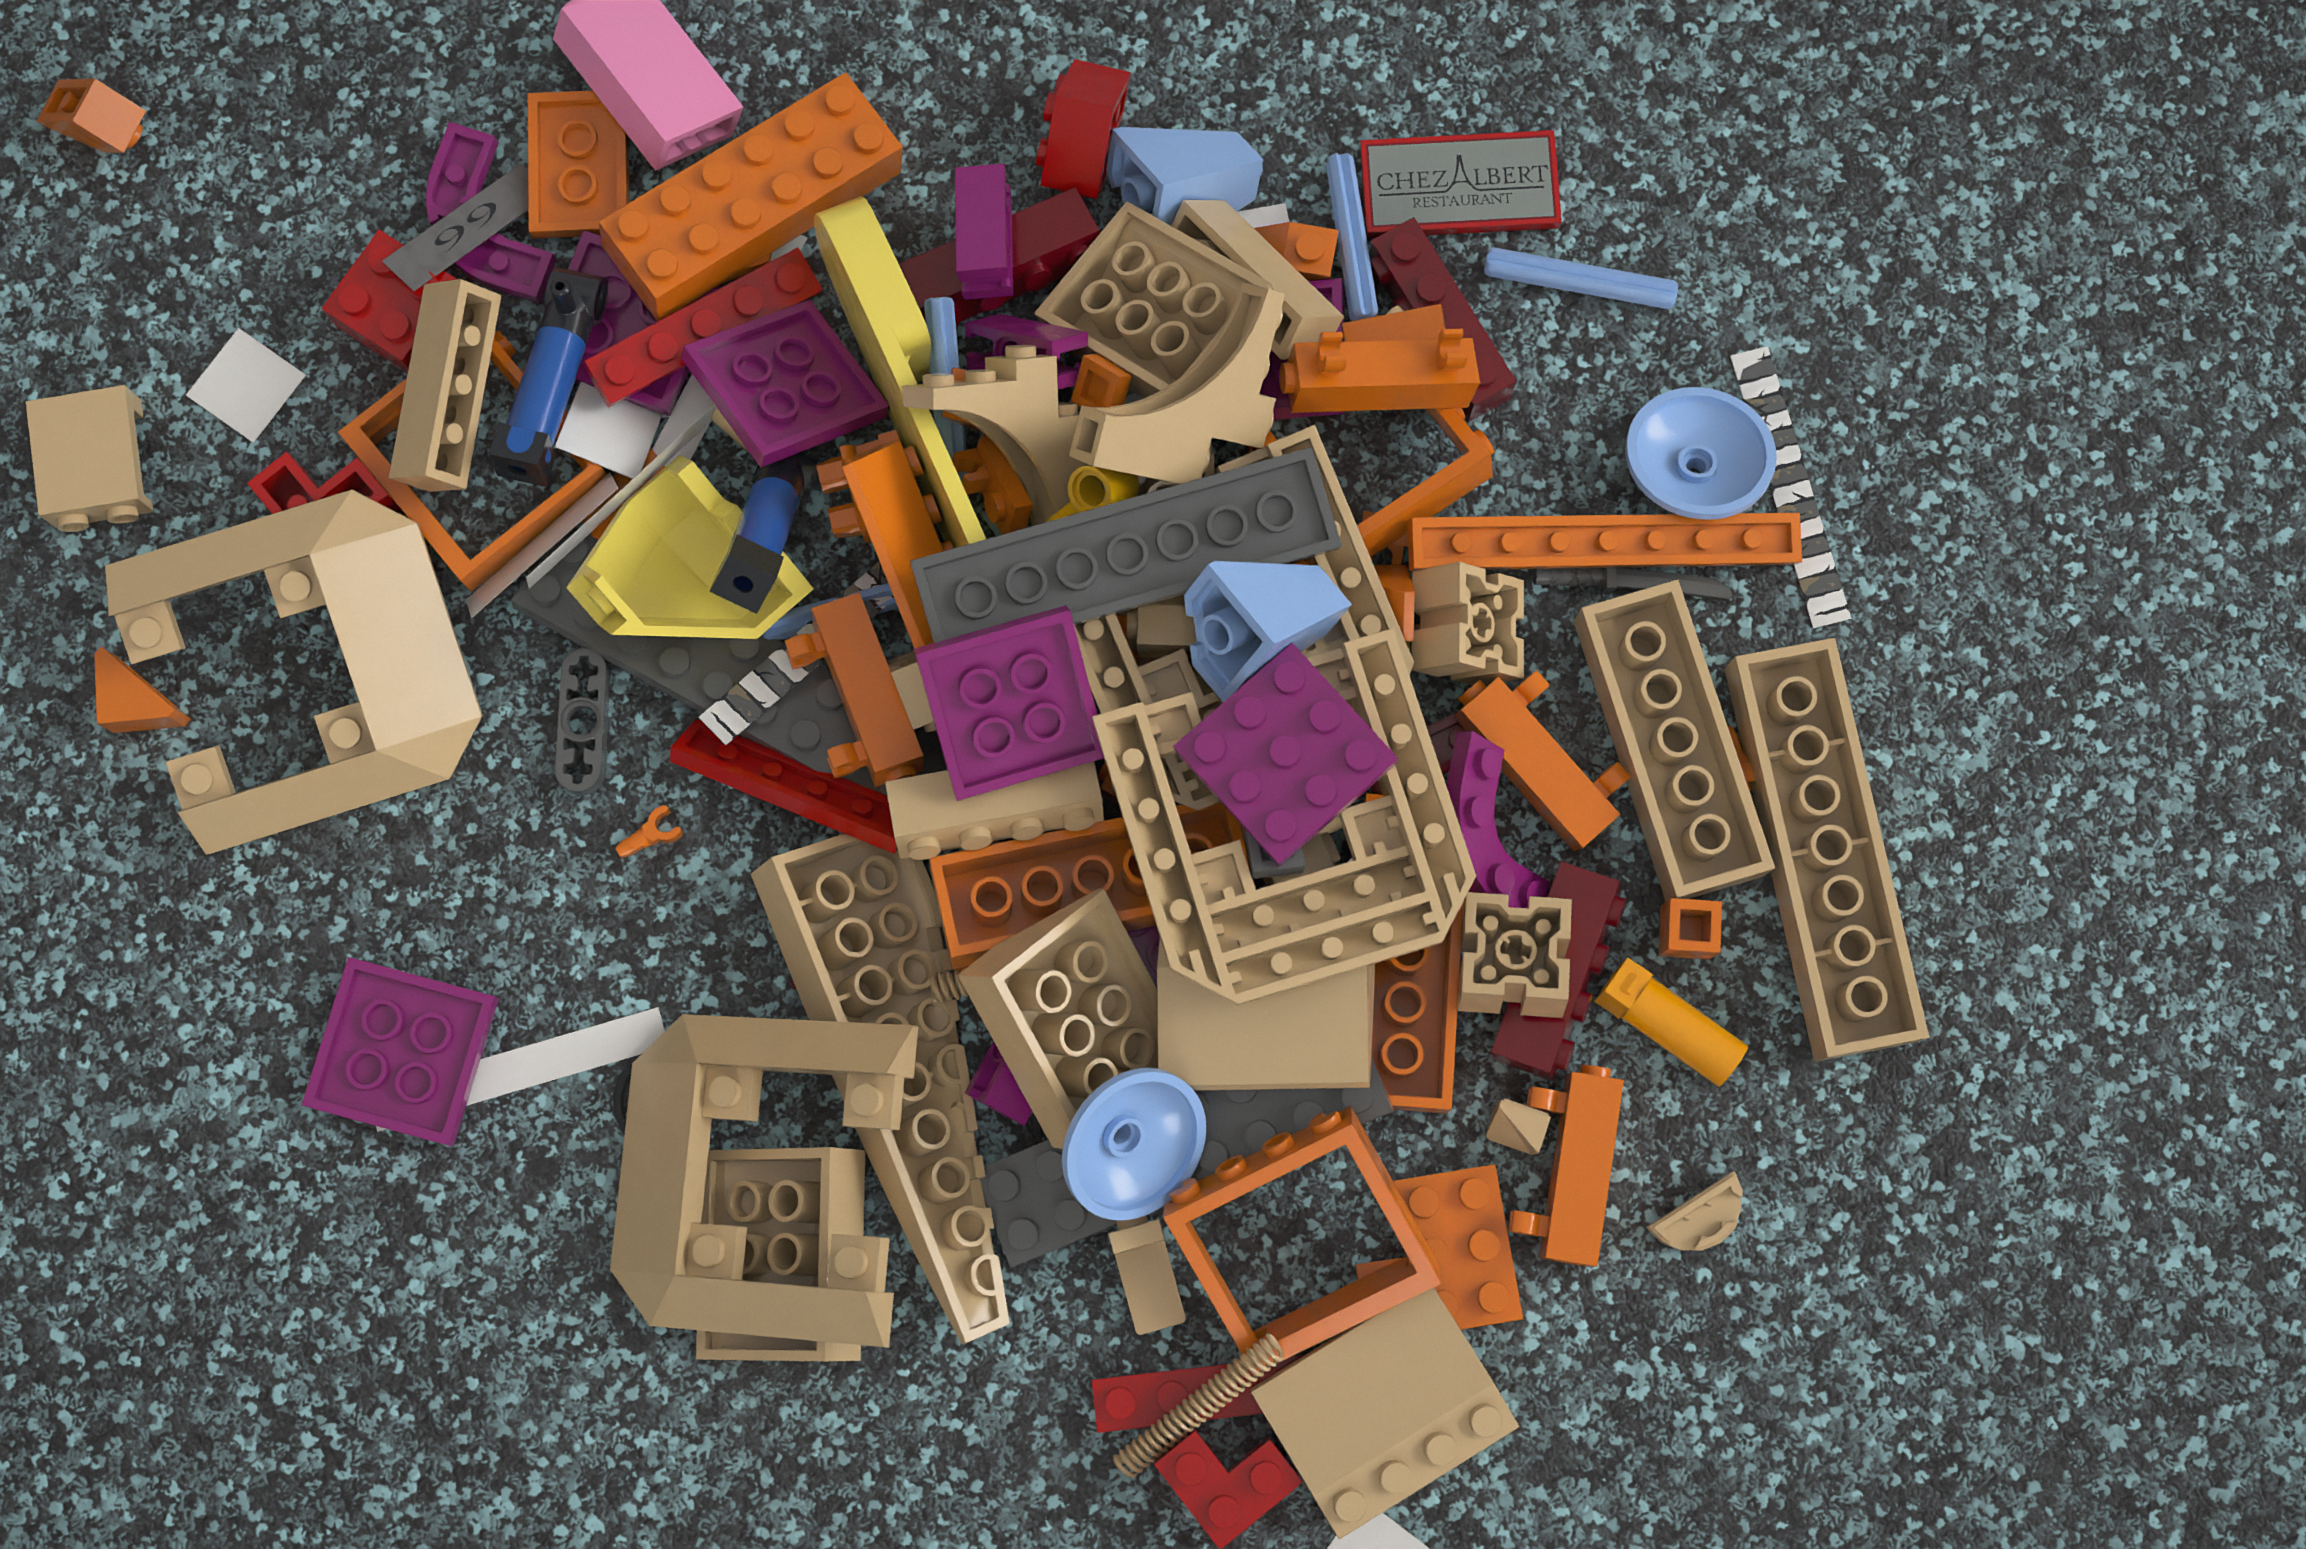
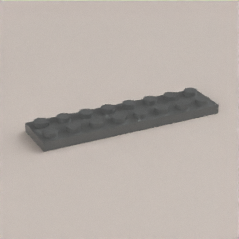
[910,447,1342,643]
[980,1055,1394,1268]

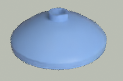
[1625,387,1777,520]
[1062,1068,1206,1221]

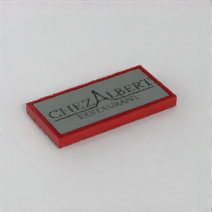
[1359,130,1562,238]

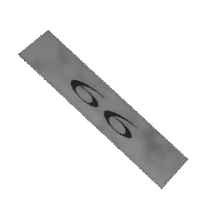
[382,164,529,291]

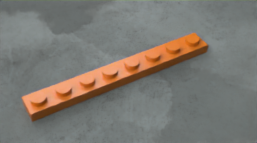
[1407,513,1802,571]

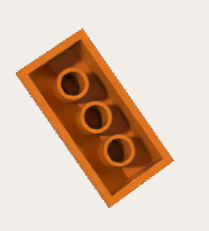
[842,438,954,649]

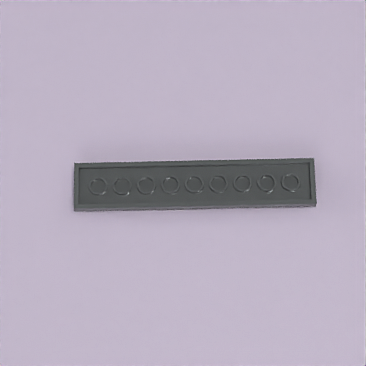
[511,527,947,796]

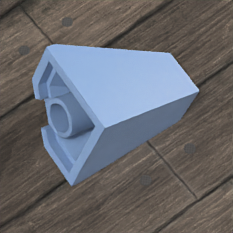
[1106,127,1263,226]
[1184,561,1352,702]

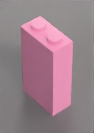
[553,0,743,171]

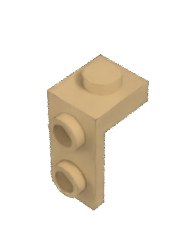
[1108,1215,1186,1335]

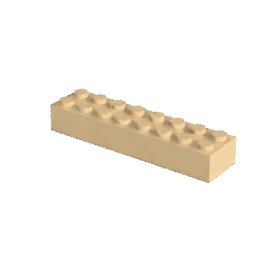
[1724,638,1929,1062]

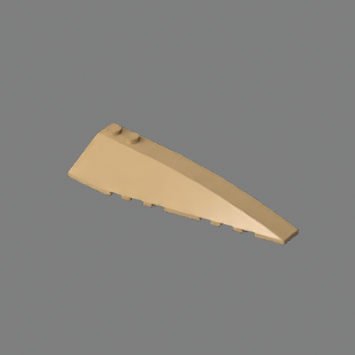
[751,834,1010,1344]

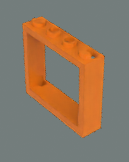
[1243,315,1494,557]
[338,330,607,592]
[1163,1105,1441,1372]

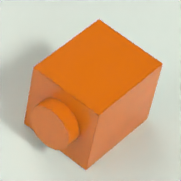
[1658,898,1722,960]

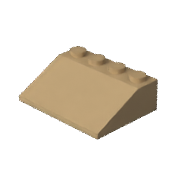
[1034,201,1273,398]
[958,889,1158,1149]
[1157,938,1375,1091]
[696,1147,865,1361]
[1249,1288,1519,1540]

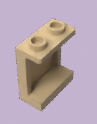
[26,385,153,532]

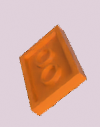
[528,90,630,239]
[1393,1164,1523,1330]

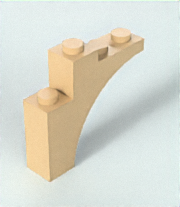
[1069,282,1285,484]
[902,345,1088,526]

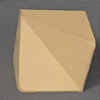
[1486,1098,1551,1155]

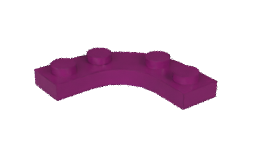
[426,122,557,304]
[1446,731,1549,908]

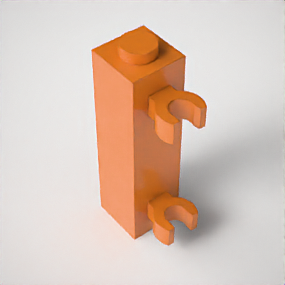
[1279,329,1480,413]
[785,592,924,787]
[1454,670,1631,852]
[1508,1065,1624,1267]

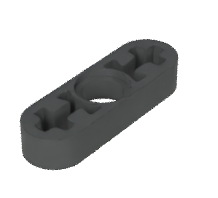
[555,648,611,796]

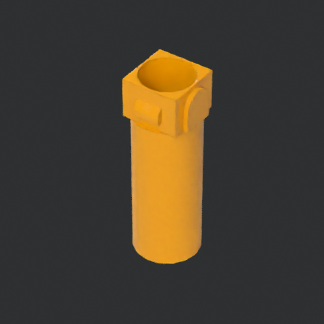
[1594,957,1748,1087]

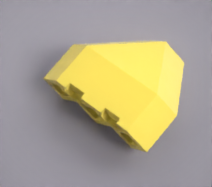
[566,455,814,639]

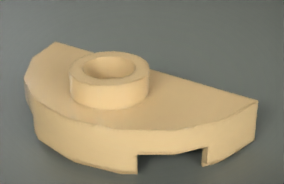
[1646,1171,1743,1251]

